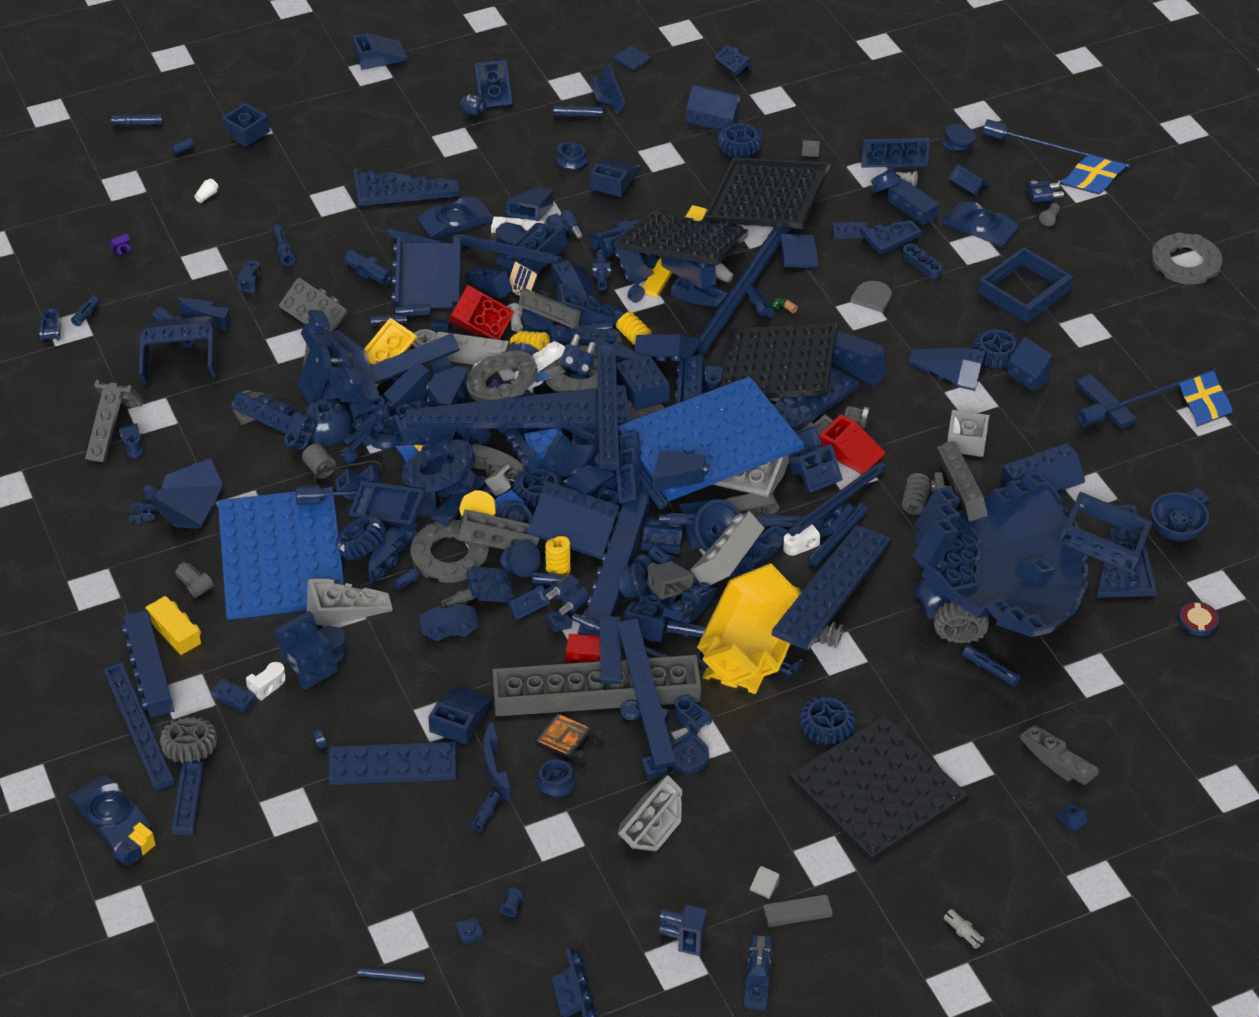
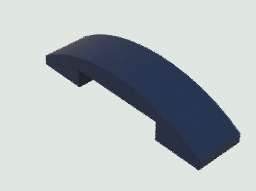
[484,723,511,801]

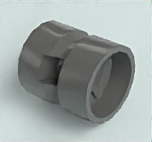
[302,443,336,479]

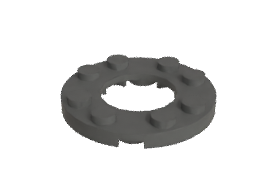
[1151,232,1222,284]
[543,346,598,393]
[466,351,538,402]
[411,520,489,583]

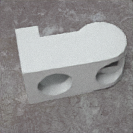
[783,524,820,555]
[246,662,286,700]

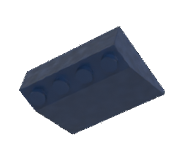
[527,481,619,559]

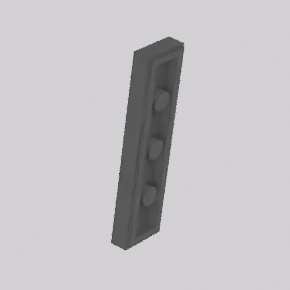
[518,288,581,329]

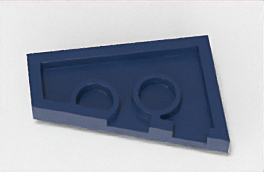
[859,220,922,255]

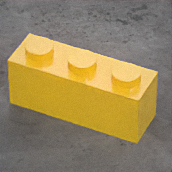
[145,596,201,655]

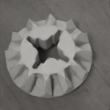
[411,329,437,348]

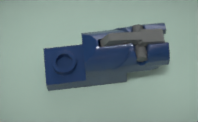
[744,935,772,1011]

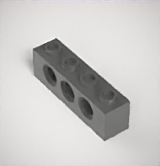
[457,509,539,550]

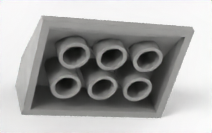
[713,455,789,498]

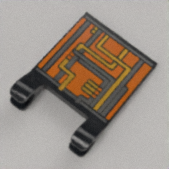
[535,713,604,766]

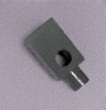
[647,562,694,599]

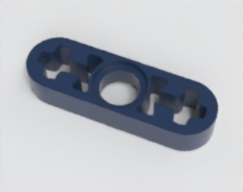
[902,244,943,279]

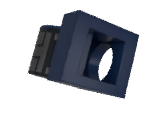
[237,260,261,293]

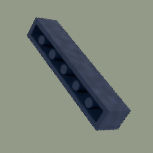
[121,610,174,718]

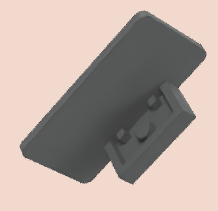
[279,278,347,332]

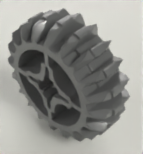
[934,601,989,644]
[160,716,217,764]

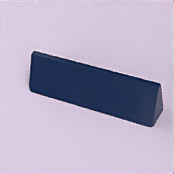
[431,476,487,528]

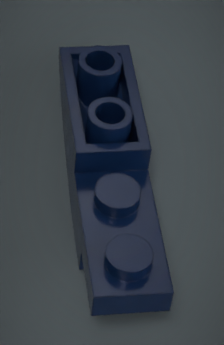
[368,521,418,584]
[663,582,717,624]

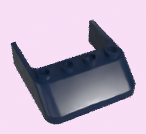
[139,316,217,386]

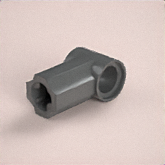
[175,562,213,598]

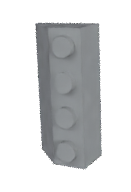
[435,332,510,365]

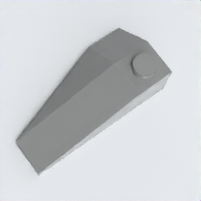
[307,579,393,625]

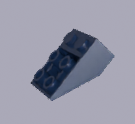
[352,33,408,70]
[590,158,641,197]
[428,686,493,745]

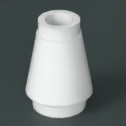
[194,179,219,203]

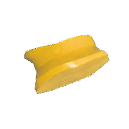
[459,490,496,516]

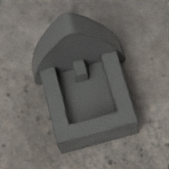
[844,406,870,429]

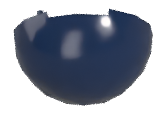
[912,578,951,619]

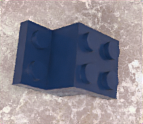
[788,427,843,493]
[275,611,338,691]

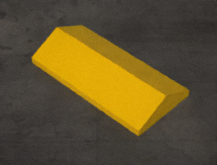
[364,318,418,387]

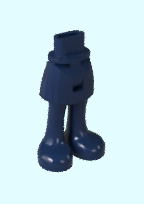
[589,219,642,258]

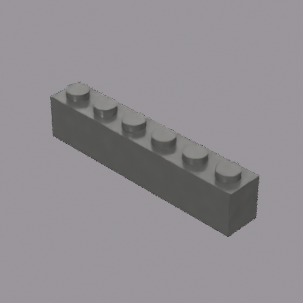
[937,441,988,521]

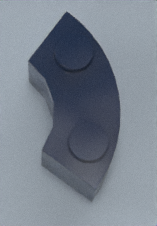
[419,604,479,641]

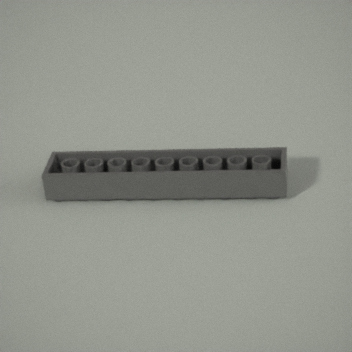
[492,655,701,716]

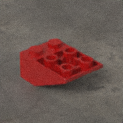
[448,285,515,340]
[819,414,886,474]

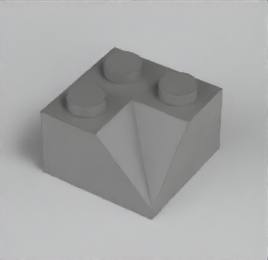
[947,410,989,457]

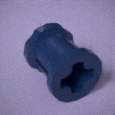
[499,887,524,917]

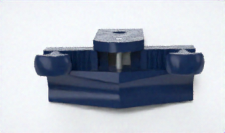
[297,310,380,405]

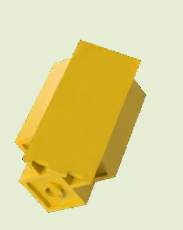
[697,563,802,694]

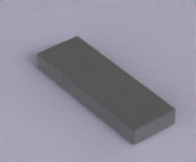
[763,894,833,927]

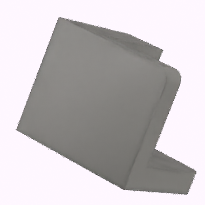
[485,464,511,496]

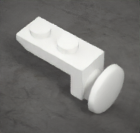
[514,341,565,393]

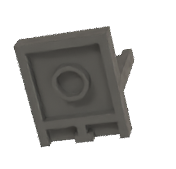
[85,380,144,463]

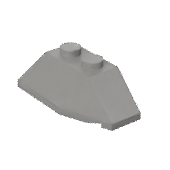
[618,775,682,851]

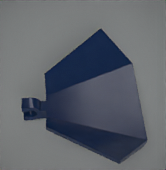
[143,458,223,529]

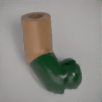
[771,297,798,313]

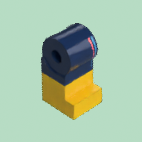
[112,822,155,866]

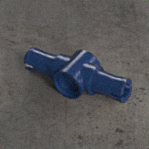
[593,250,611,290]

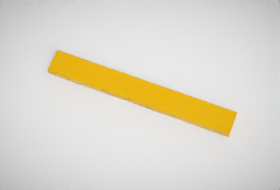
[642,205,707,298]

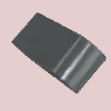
[725,492,779,515]

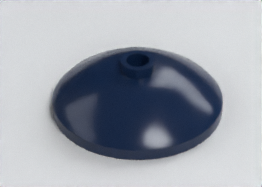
[693,499,741,552]

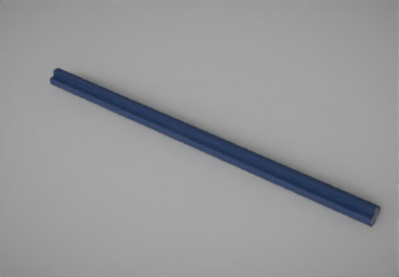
[696,227,791,355]

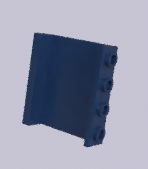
[392,237,462,309]

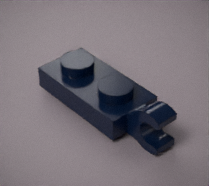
[507,585,552,620]

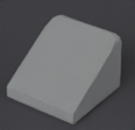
[750,866,780,899]

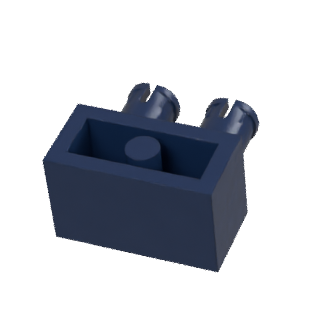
[659,905,707,956]

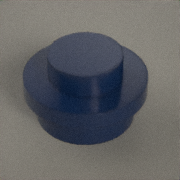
[620,700,640,720]

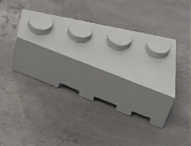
[690,511,764,585]

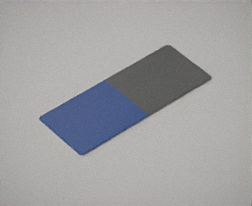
[535,365,566,383]

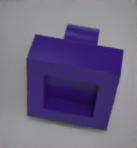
[110,234,131,256]

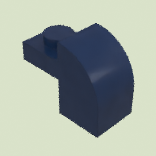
[335,464,380,500]

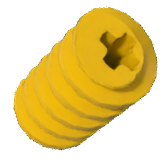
[616,312,651,345]
[510,331,550,351]
[545,536,571,575]

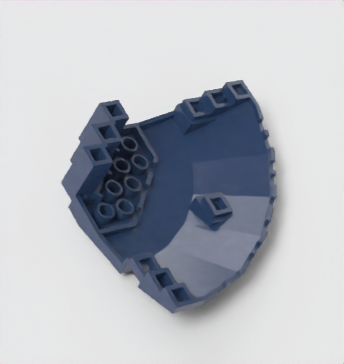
[912,471,1088,637]

